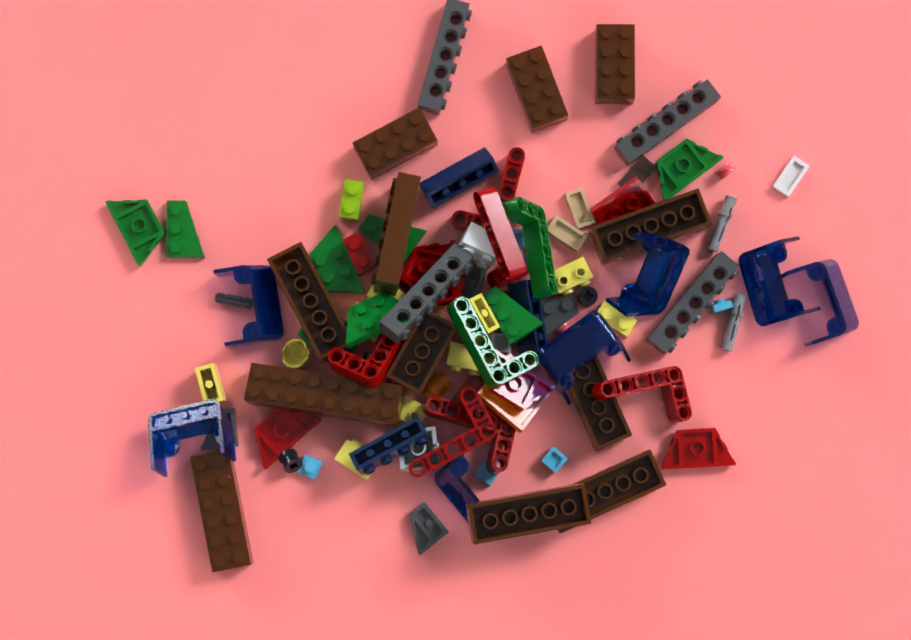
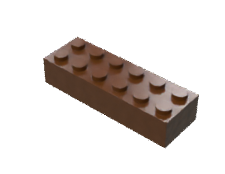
[371,172,421,296]
[589,188,712,266]
[267,242,355,364]
[548,329,632,451]
[190,449,254,573]
[557,449,667,533]
[465,483,592,545]

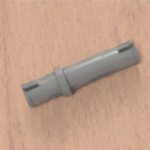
[706,195,737,252]
[720,293,746,352]

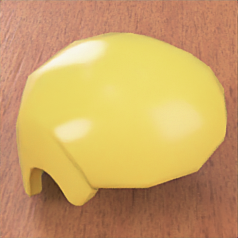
[282,339,311,369]

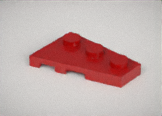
[590,176,656,223]

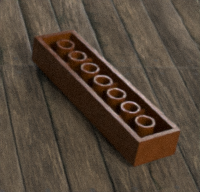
[244,362,406,427]

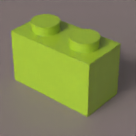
[339,179,365,223]

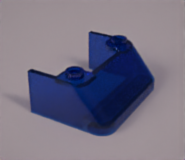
[606,233,690,317]
[738,236,821,326]
[780,259,859,347]
[213,265,284,348]
[537,311,631,405]
[148,399,237,477]
[434,440,480,522]

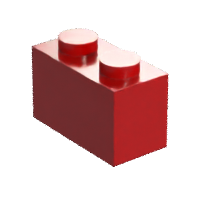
[342,232,375,277]

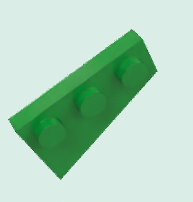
[166,200,205,258]
[358,215,427,262]
[483,286,544,346]

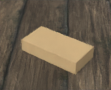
[564,187,596,229]
[548,215,588,252]

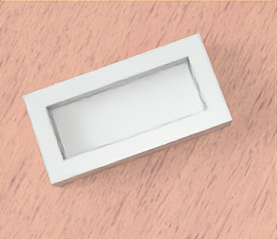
[772,156,810,198]

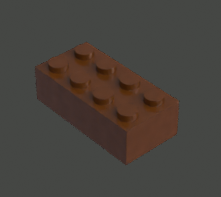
[595,24,635,104]
[505,45,569,133]
[352,107,438,180]
[386,312,457,396]

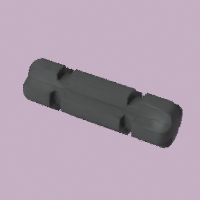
[215,292,253,309]

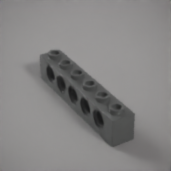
[417,0,472,115]
[614,79,721,166]
[379,243,473,344]
[646,251,739,355]

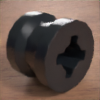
[578,286,598,307]
[279,448,302,473]

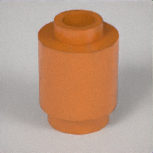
[423,373,451,398]

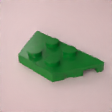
[656,138,724,201]
[105,199,166,267]
[309,225,365,294]
[346,292,407,348]

